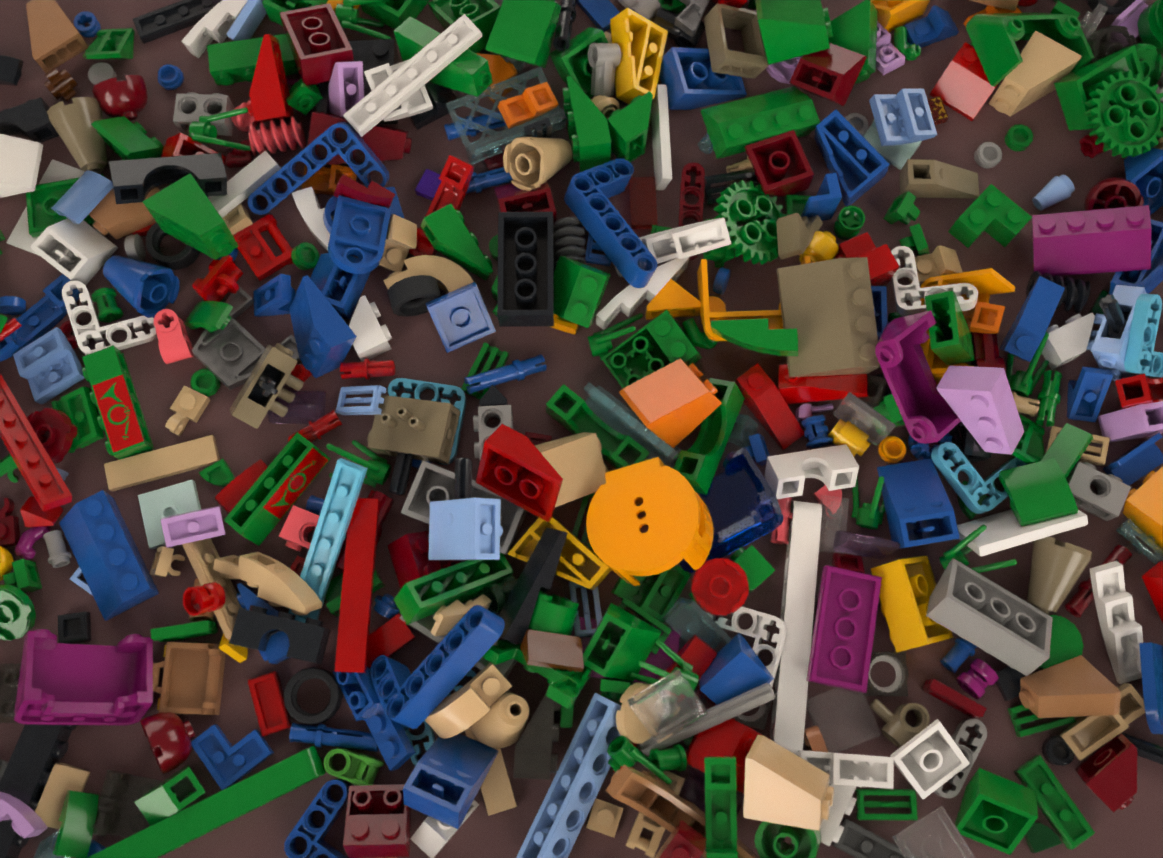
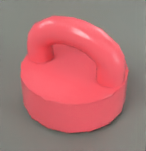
[231,102,258,132]

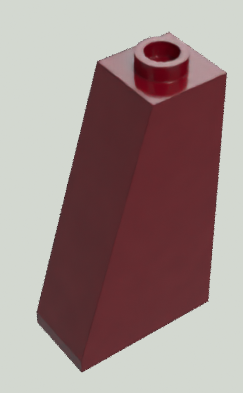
[304,111,412,165]

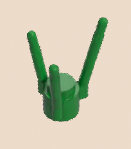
[335,0,391,40]
[189,107,251,151]
[587,313,643,361]
[1006,332,1049,398]
[326,440,392,488]
[851,475,886,530]
[939,525,1017,573]
[629,639,699,696]
[607,736,672,785]

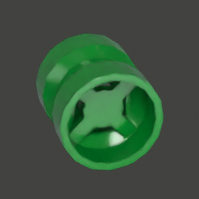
[834,205,865,240]

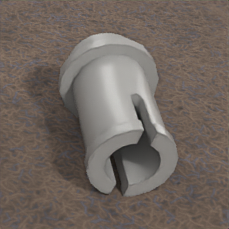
[43,530,72,568]

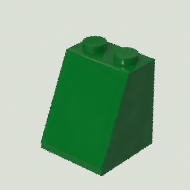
[485,0,561,69]
[755,0,833,65]
[142,173,239,260]

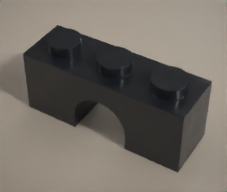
[229,605,331,665]

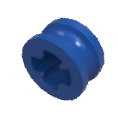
[73,11,101,38]

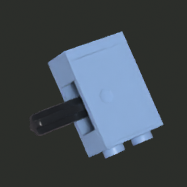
[1086,285,1147,381]
[429,458,503,561]

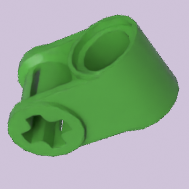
[324,748,385,785]

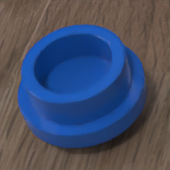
[157,64,184,90]
[373,594,400,619]

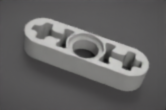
[934,719,987,798]

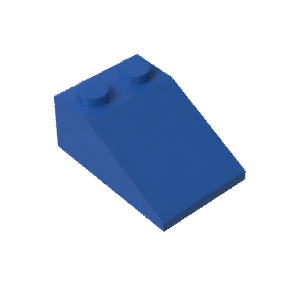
[659,47,747,110]
[289,275,357,379]

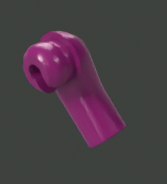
[15,526,51,560]

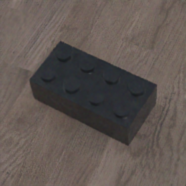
[497,212,554,327]

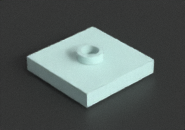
[138,480,201,549]

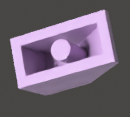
[328,61,364,117]

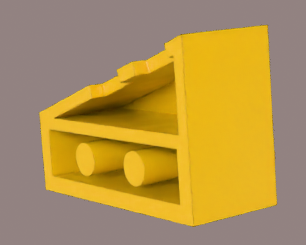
[610,8,668,104]
[508,516,612,590]

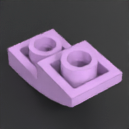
[876,21,905,75]
[0,791,48,838]

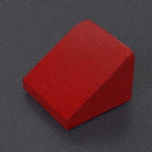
[20,496,63,527]

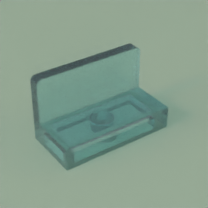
[663,597,732,649]

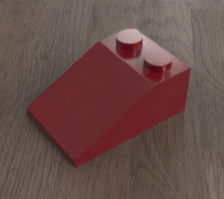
[280,3,354,85]

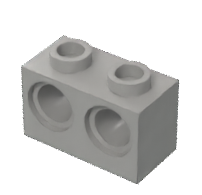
[173,92,235,136]
[473,405,513,460]

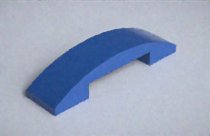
[0,274,82,362]

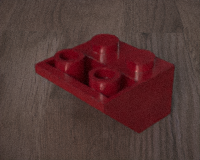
[789,43,867,107]
[494,181,557,222]
[387,531,461,589]
[343,784,411,858]

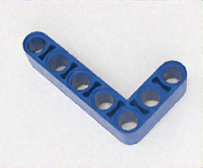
[247,122,390,215]
[564,158,658,288]
[370,605,505,729]
[284,779,352,858]

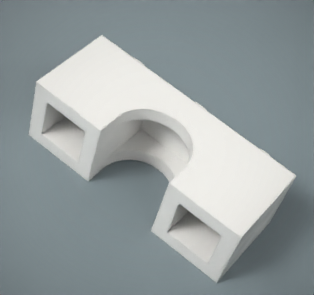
[764,444,859,500]

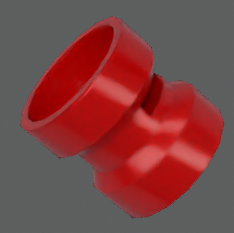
[183,582,226,616]

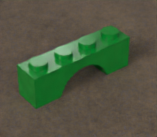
[673,378,745,495]
[546,384,650,469]

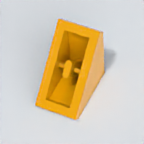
[645,279,701,320]

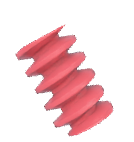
[248,116,306,156]

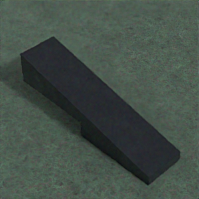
[499,527,567,644]

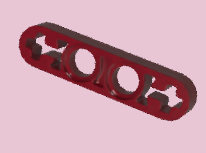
[678,162,705,261]

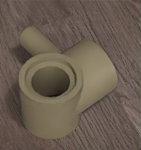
[869,699,930,748]

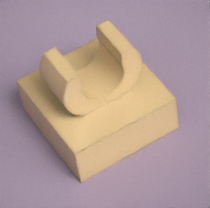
[150,546,185,577]

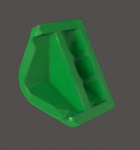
[83,28,135,59]
[1012,414,1045,464]

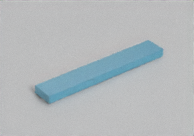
[288,458,368,623]

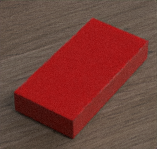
[247,671,292,737]

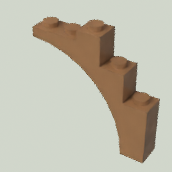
[606,765,760,858]

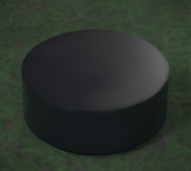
[1042,735,1075,766]

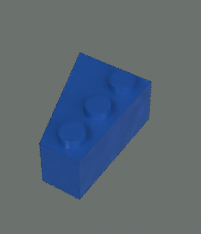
[814,109,890,207]
[1109,219,1163,295]

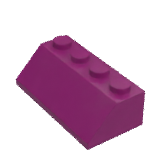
[1032,205,1151,276]

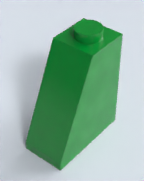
[828,0,878,83]
[925,290,975,365]

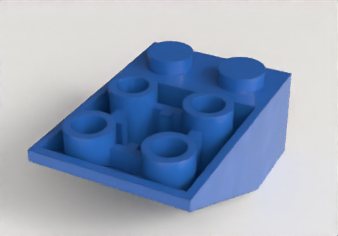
[877,458,960,550]
[403,733,499,829]

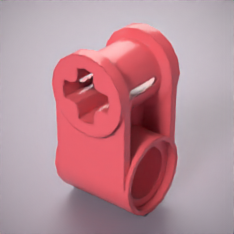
[154,309,194,364]

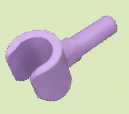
[796,403,833,422]

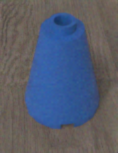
[103,255,179,318]

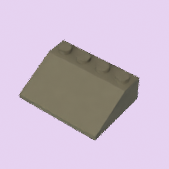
[776,257,881,377]

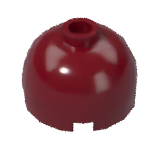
[92,75,148,121]
[1084,178,1144,211]
[140,712,195,774]

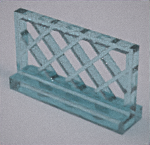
[446,67,567,165]
[583,382,681,468]

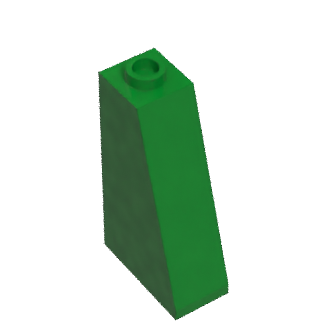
[394,17,493,97]

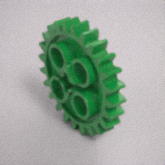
[1084,70,1163,158]
[714,180,787,265]

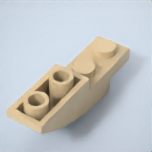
[213,552,322,615]

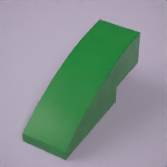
[711,318,798,356]

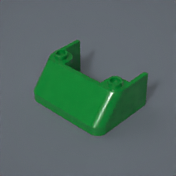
[966,12,1095,87]

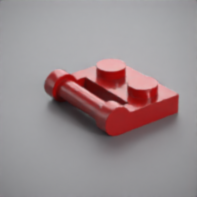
[233,214,294,281]

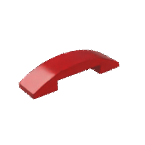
[408,155,474,256]

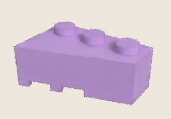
[936,365,1024,455]

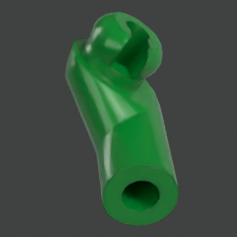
[894,26,921,61]
[682,318,719,350]

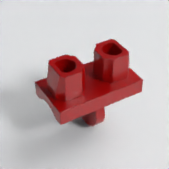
[192,255,244,302]

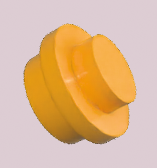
[878,436,906,463]

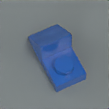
[904,5,959,48]
[253,274,295,317]
[1067,366,1113,422]

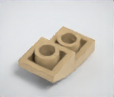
[430,594,492,636]

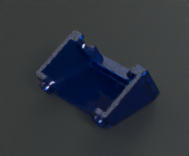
[679,447,783,573]

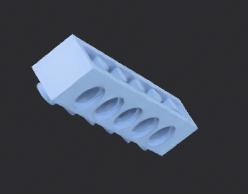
[516,693,621,858]

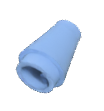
[1032,174,1075,211]

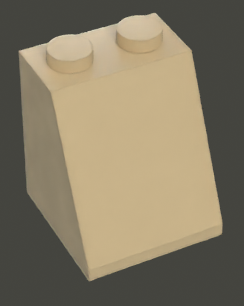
[988,30,1082,116]
[535,432,608,507]
[743,735,834,831]

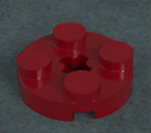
[27,408,77,464]

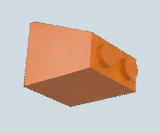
[619,358,722,449]

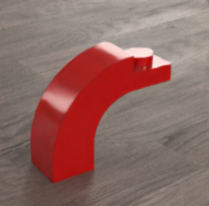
[1115,373,1163,409]

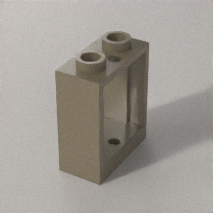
[703,4,769,79]

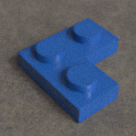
[191,724,274,790]

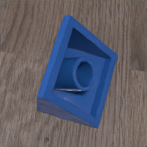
[699,633,774,705]

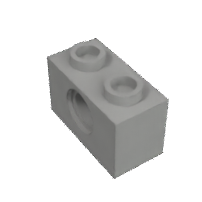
[1066,462,1131,521]

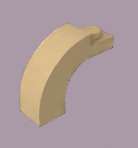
[383,255,473,294]
[425,662,512,739]

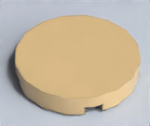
[616,683,662,743]

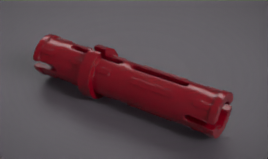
[1064,545,1132,618]

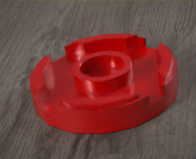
[691,558,749,616]

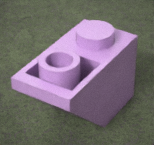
[1098,401,1163,442]

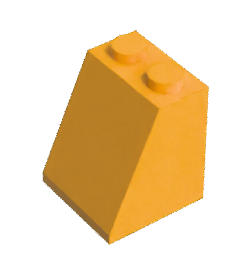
[1123,466,1163,554]

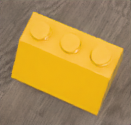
[871,555,954,652]

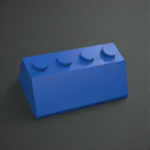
[59,490,159,621]

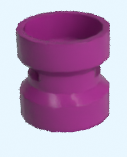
[956,658,999,700]

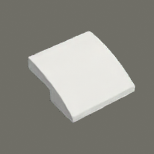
[364,59,433,122]

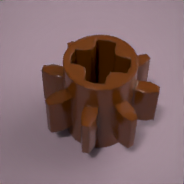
[44,68,78,101]

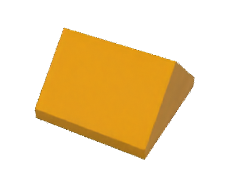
[870,0,930,32]

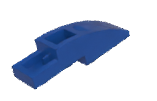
[333,666,416,771]

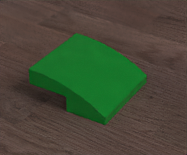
[999,458,1078,527]
[611,565,691,623]

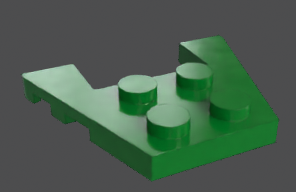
[482,640,593,709]

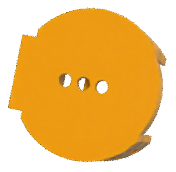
[586,457,713,586]

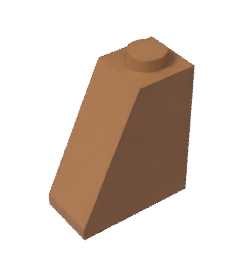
[26,0,89,73]
[88,187,160,240]
[1019,655,1121,718]

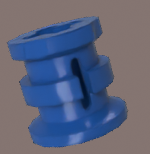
[801,415,833,449]

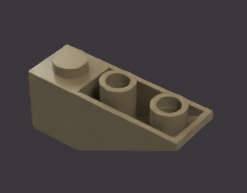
[899,159,979,198]

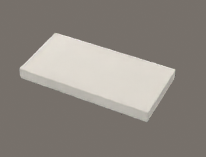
[957,510,1088,556]

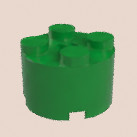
[528,591,579,635]
[754,821,821,858]

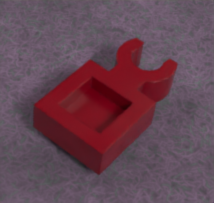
[0,498,20,547]

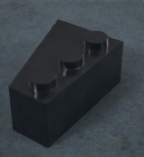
[349,39,399,125]

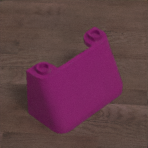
[875,310,961,444]
[14,629,153,726]

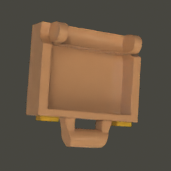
[153,642,226,715]

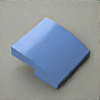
[869,89,937,146]
[51,170,113,224]
[13,327,85,405]

